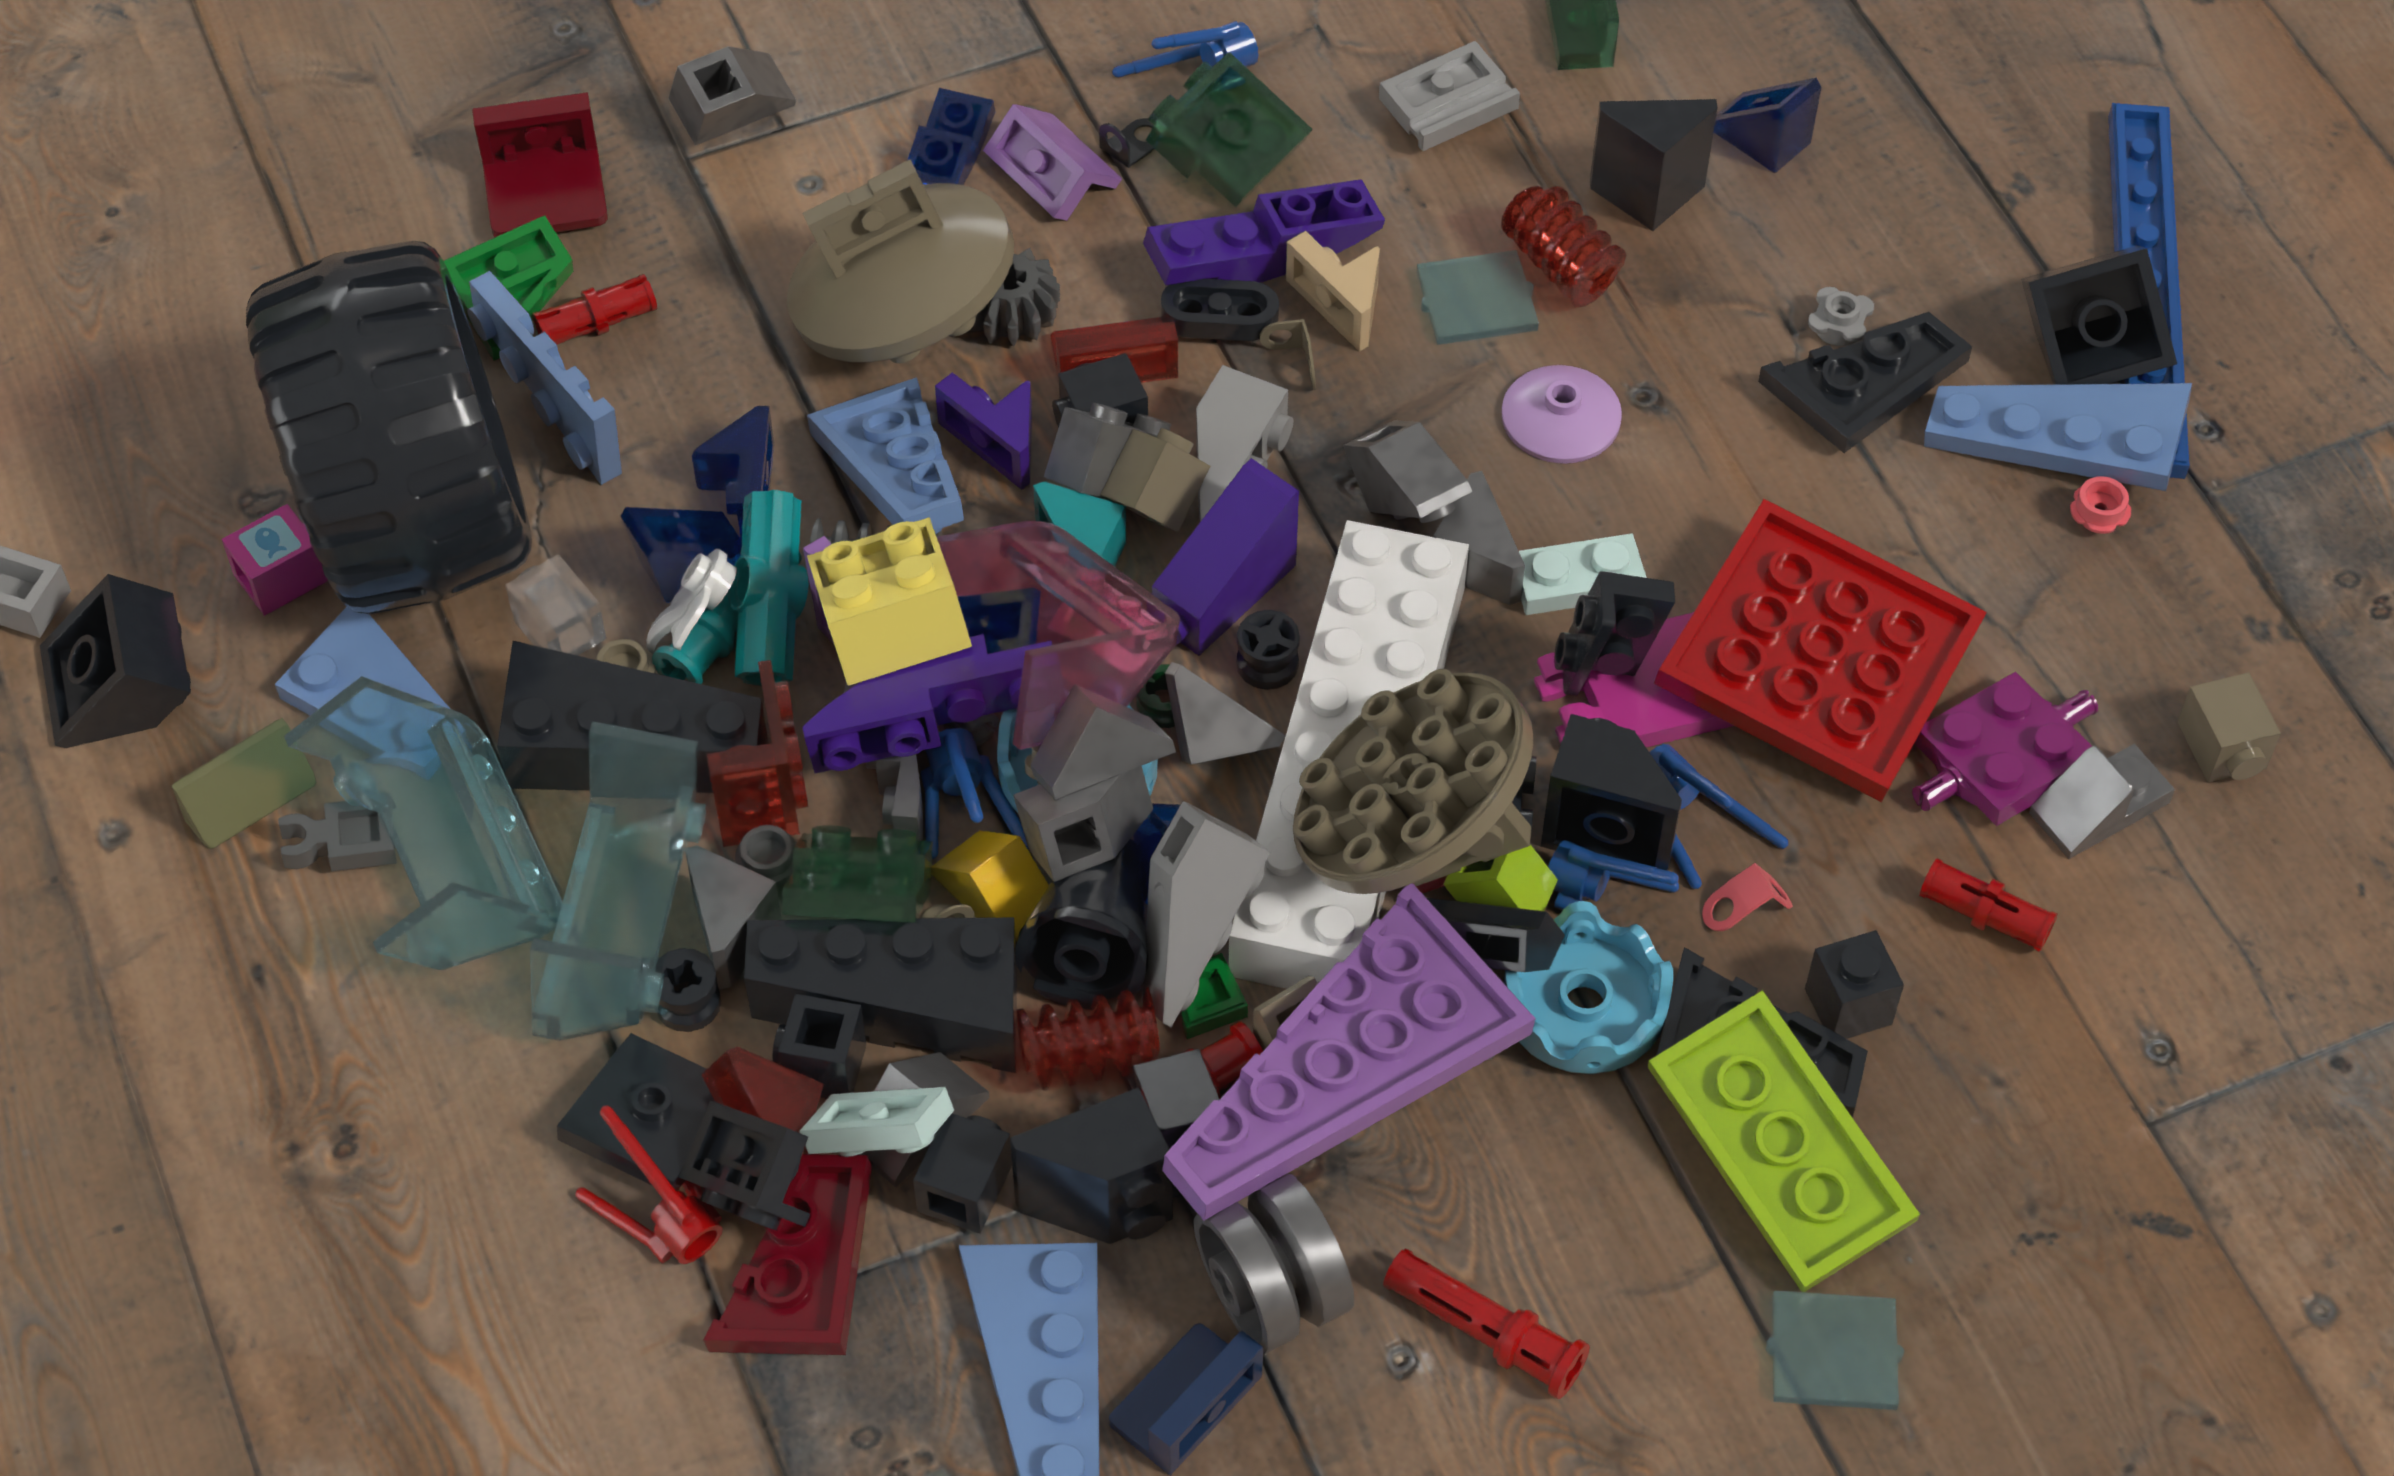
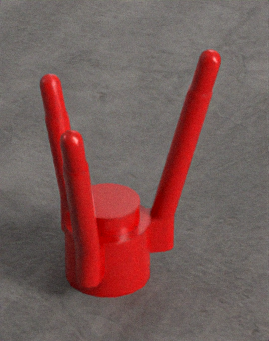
[575,1106,723,1264]

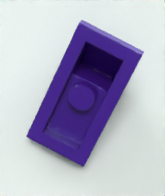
[935,372,1032,490]

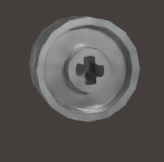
[1193,1173,1354,1355]

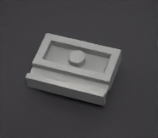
[1379,41,1520,151]

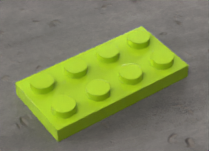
[1648,990,1920,1293]

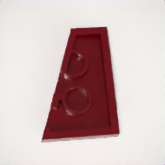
[703,1154,872,1355]

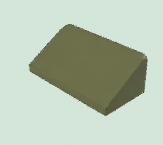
[171,718,317,849]

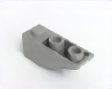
[1196,365,1293,523]
[1142,801,1270,1027]

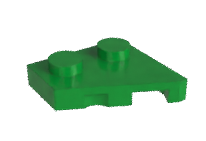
[444,215,574,361]

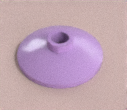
[1502,365,1622,464]

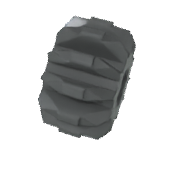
[971,248,1060,347]

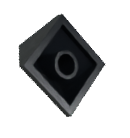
[1590,99,1718,231]

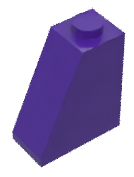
[1152,458,1299,656]

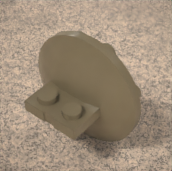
[787,160,1014,363]
[1293,669,1533,894]

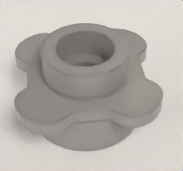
[1808,287,1874,346]

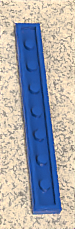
[2108,103,2190,479]

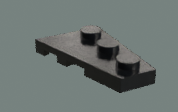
[1758,312,1972,453]
[1657,947,1868,1118]

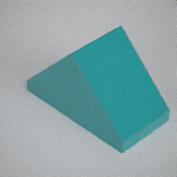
[1033,481,1127,592]

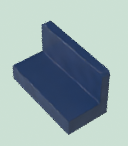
[1109,1323,1263,1476]

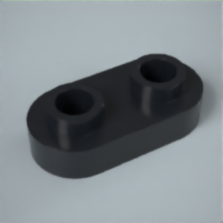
[1161,279,1279,341]

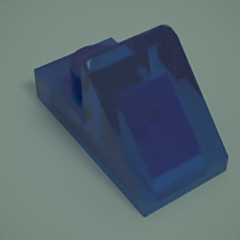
[692,406,774,540]
[620,507,742,603]

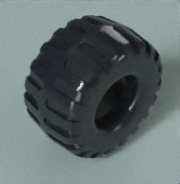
[246,241,532,614]

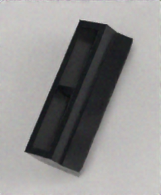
[1427,898,1565,972]

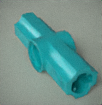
[728,490,809,686]

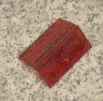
[1051,317,1178,383]

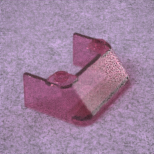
[937,521,1180,750]

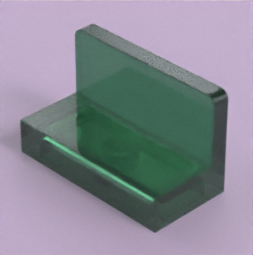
[1545,0,1619,70]

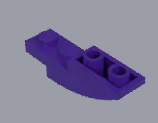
[1143,179,1385,285]
[802,634,1063,774]

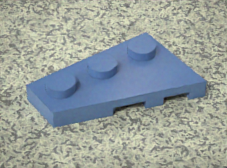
[275,607,467,783]

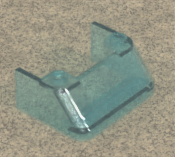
[284,676,566,970]
[530,721,706,1041]

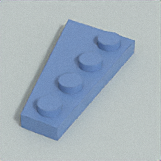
[468,271,622,485]
[807,378,964,534]
[1924,383,2192,491]
[959,1243,1100,1476]

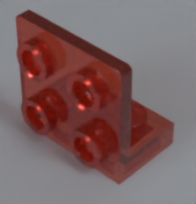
[707,660,808,847]

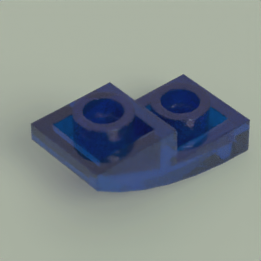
[907,88,996,185]

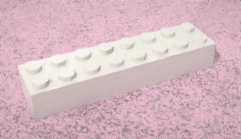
[1229,520,1469,989]

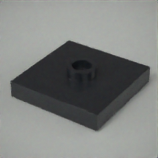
[557,1033,746,1191]

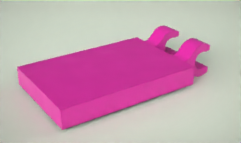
[1534,612,1734,747]

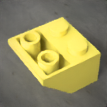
[807,517,972,686]

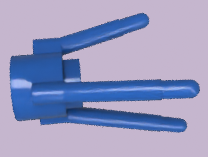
[1112,21,1259,121]
[920,728,1029,859]
[1650,744,1789,889]
[1548,840,1679,911]

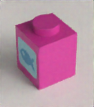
[222,504,327,616]

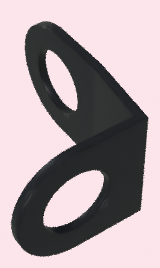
[1099,118,1165,168]

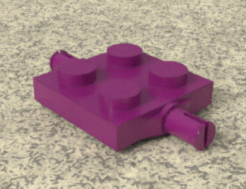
[1912,671,2098,826]

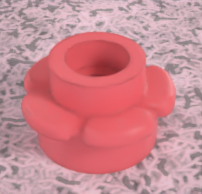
[2070,476,2131,534]

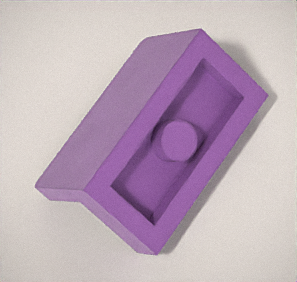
[983,104,1122,221]

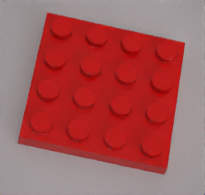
[1653,499,1987,803]

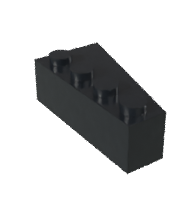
[497,641,768,794]
[744,917,1017,1073]

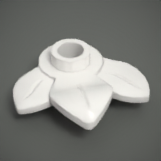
[646,549,737,654]

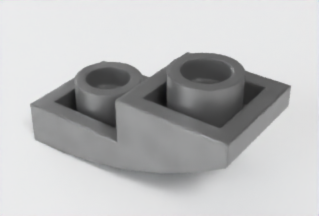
[866,754,923,852]

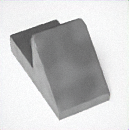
[2029,743,2175,859]

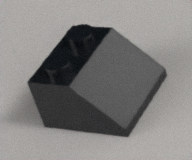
[2021,245,2177,385]
[39,574,191,748]
[1540,714,1682,871]
[1010,1087,1173,1244]

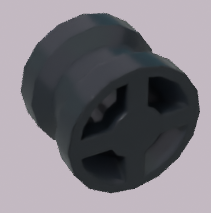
[1236,610,1300,690]
[649,948,721,1032]

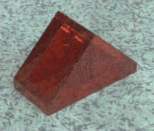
[701,1046,824,1162]

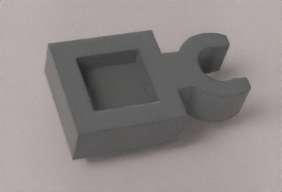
[278,796,397,872]

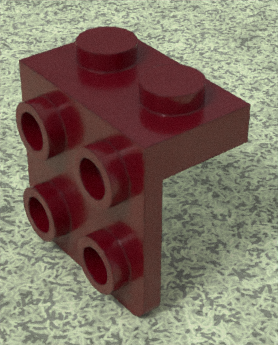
[472,92,608,237]

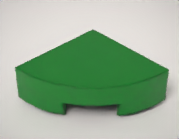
[1182,953,1248,1039]

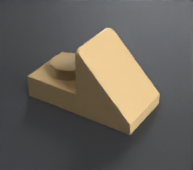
[1286,231,1380,352]

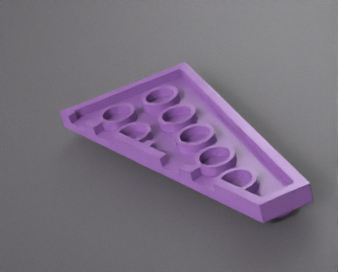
[1162,883,1536,1221]

